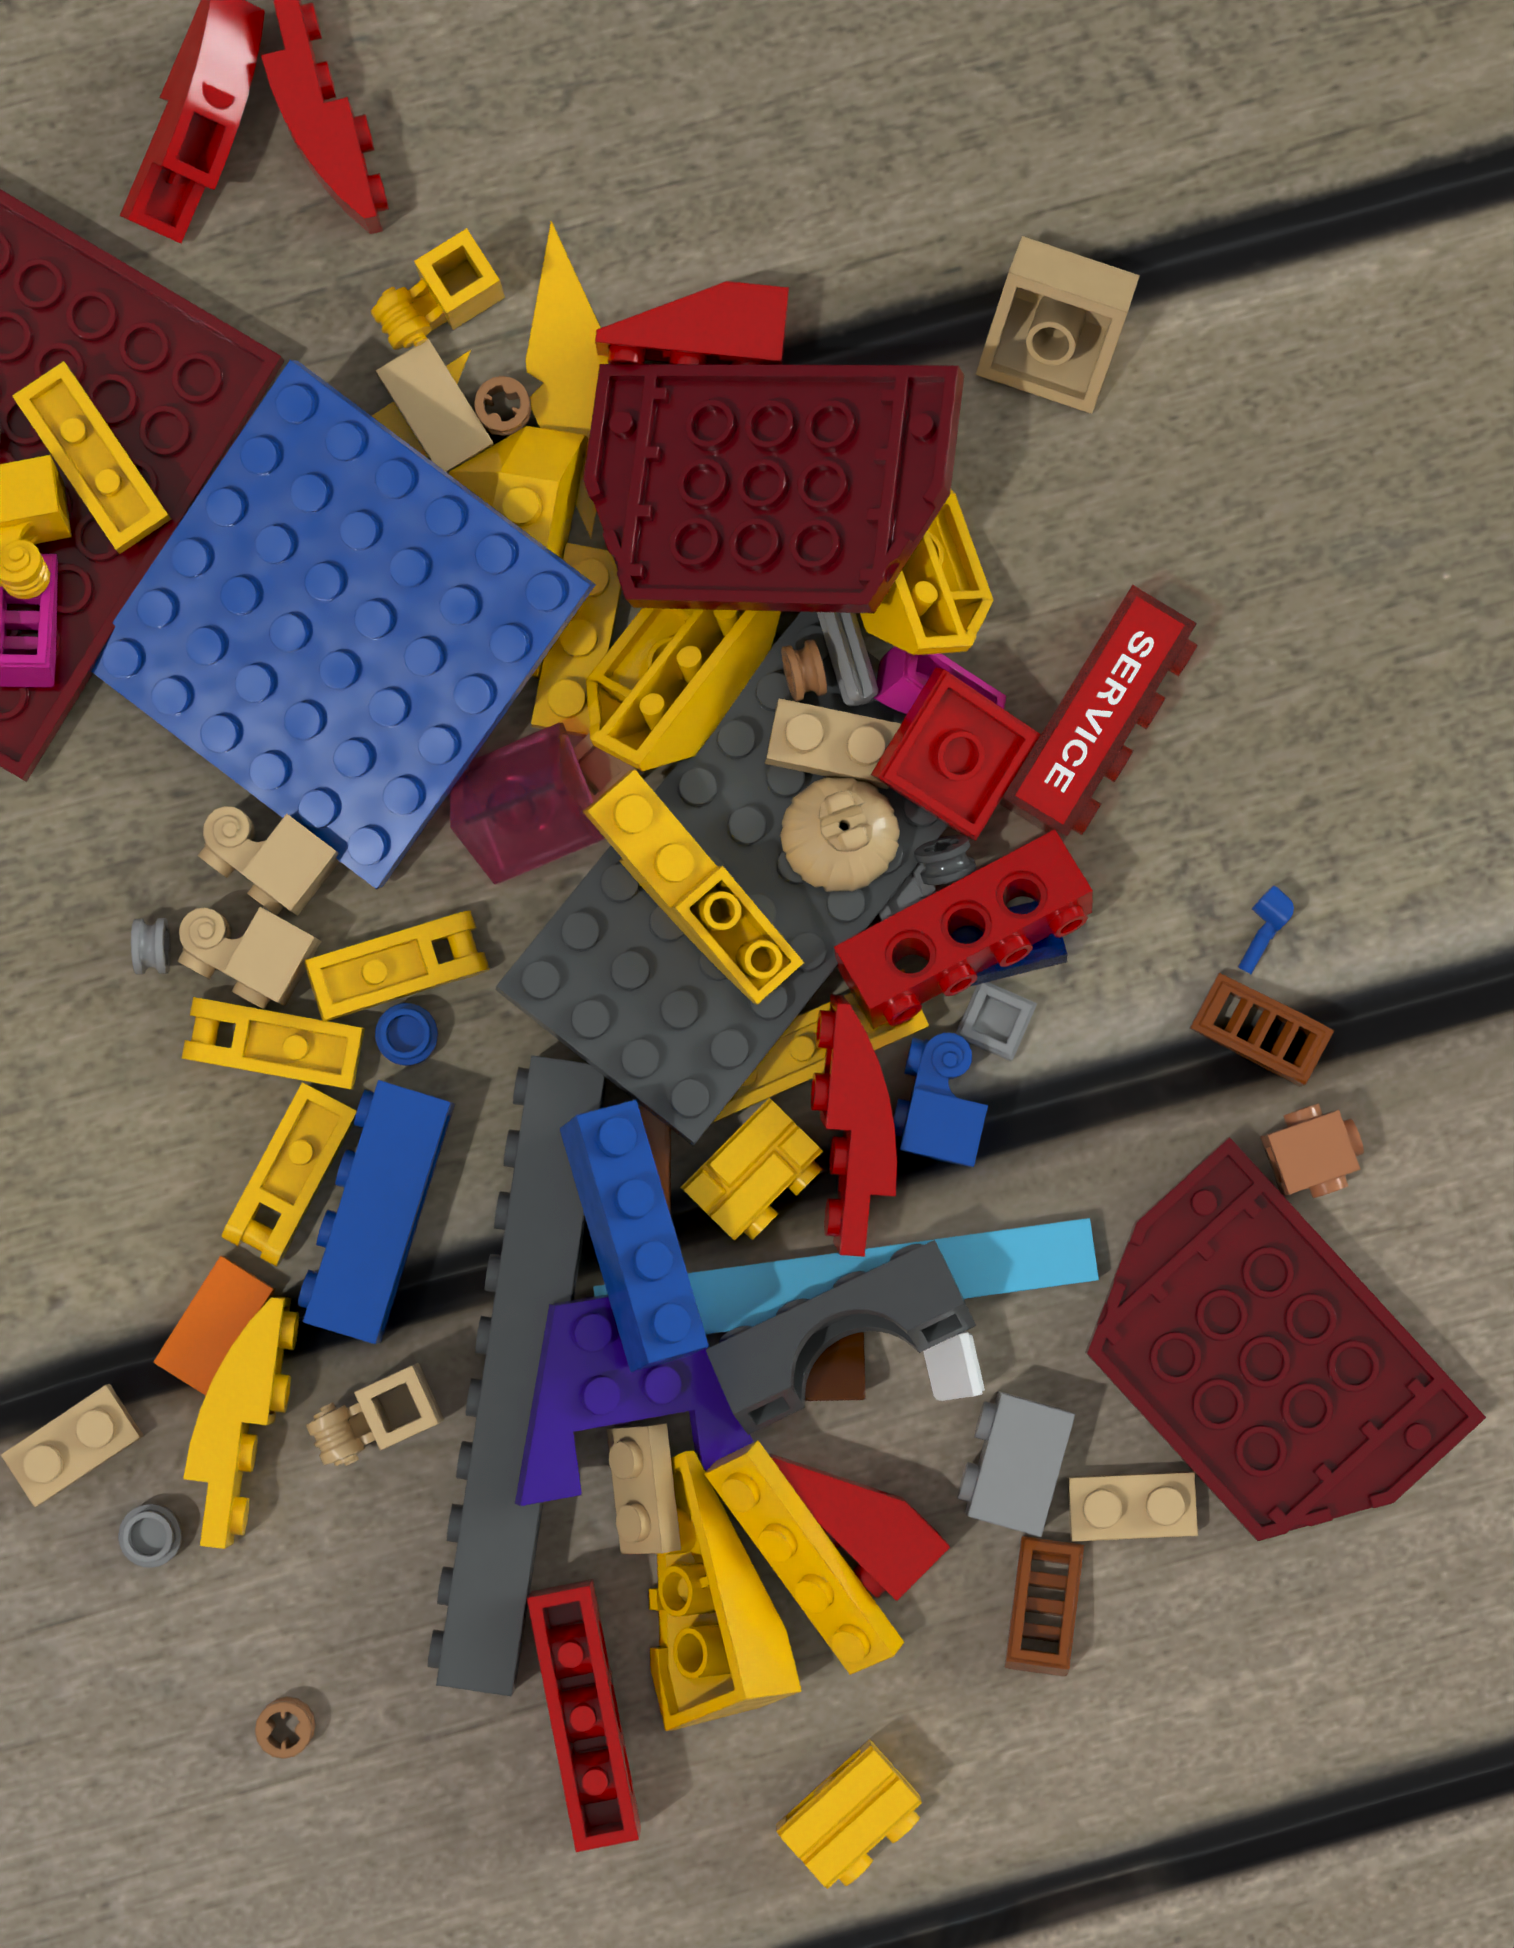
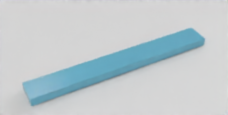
[593,1218,1099,1334]

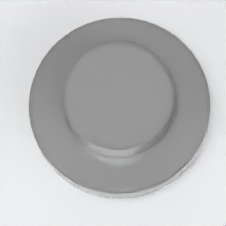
[118,1504,183,1568]

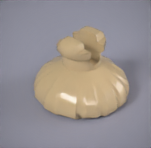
[780,777,900,892]

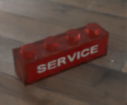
[999,585,1198,841]

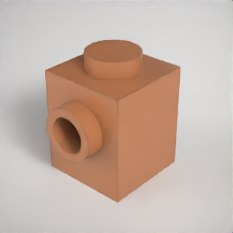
[1260,1103,1364,1198]

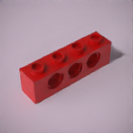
[834,829,1093,1030]
[527,1579,641,1852]

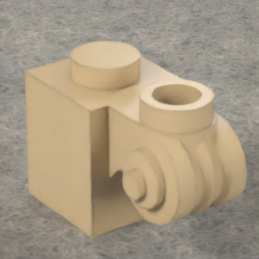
[198,806,340,916]
[177,907,322,1010]
[306,1363,444,1466]

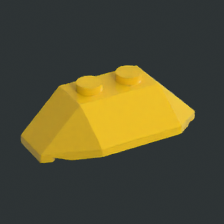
[449,426,588,678]
[860,489,994,655]
[586,608,781,772]

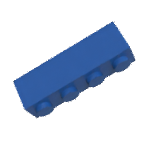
[298,1080,455,1344]
[560,1100,709,1373]

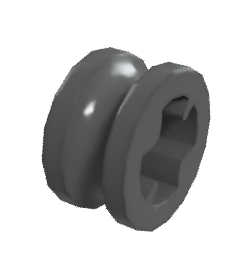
[914,835,977,885]

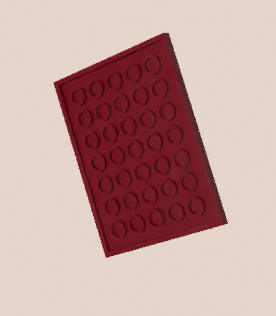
[0,189,284,782]

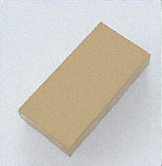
[376,338,494,474]

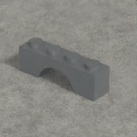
[706,1240,976,1435]

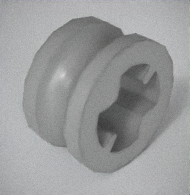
[131,918,171,975]

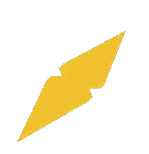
[525,221,609,538]

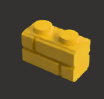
[681,1098,823,1241]
[776,1739,922,1889]

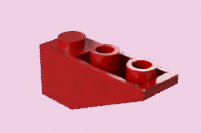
[595,281,789,365]
[769,1453,950,1601]

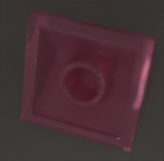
[450,722,606,885]

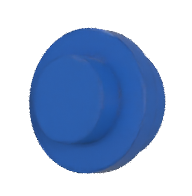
[375,1003,438,1066]

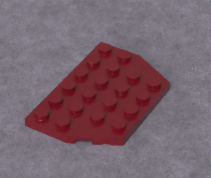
[583,364,964,613]
[1085,1137,1486,1541]

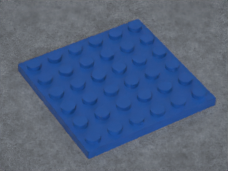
[91,360,596,889]

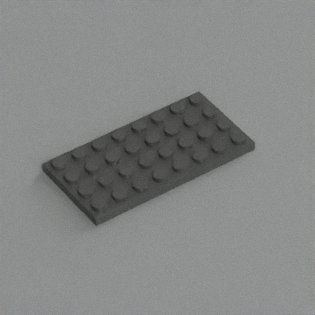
[496,612,948,1146]

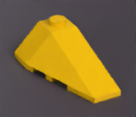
[648,1451,802,1731]

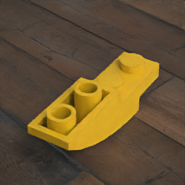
[583,769,804,1005]
[183,1296,299,1549]

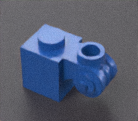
[893,1033,988,1168]

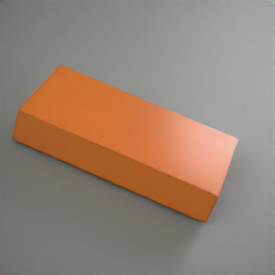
[153,1256,276,1396]

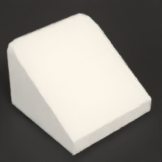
[923,1331,985,1401]

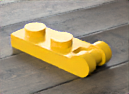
[304,910,490,1022]
[181,997,365,1090]
[221,1082,357,1267]

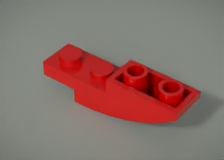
[120,0,265,244]
[261,0,389,234]
[811,994,897,1257]

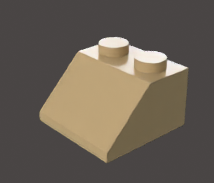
[975,236,1140,414]

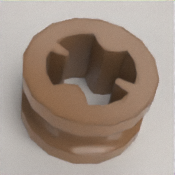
[474,376,532,437]
[781,639,827,702]
[255,1697,316,1759]

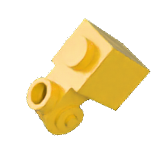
[371,228,505,350]
[0,455,72,599]

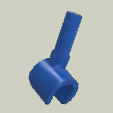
[1238,886,1294,974]

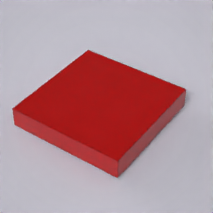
[871,667,1040,841]

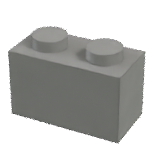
[957,1391,1075,1537]

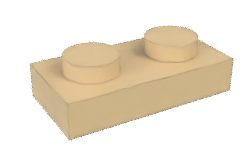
[765,698,901,789]
[1,1384,144,1507]
[607,1423,681,1555]
[1067,1471,1198,1542]

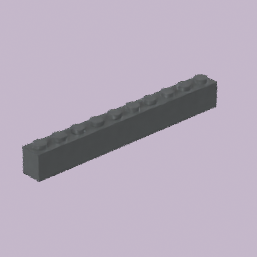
[428,1055,607,1697]

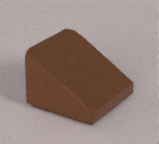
[805,1332,866,1401]

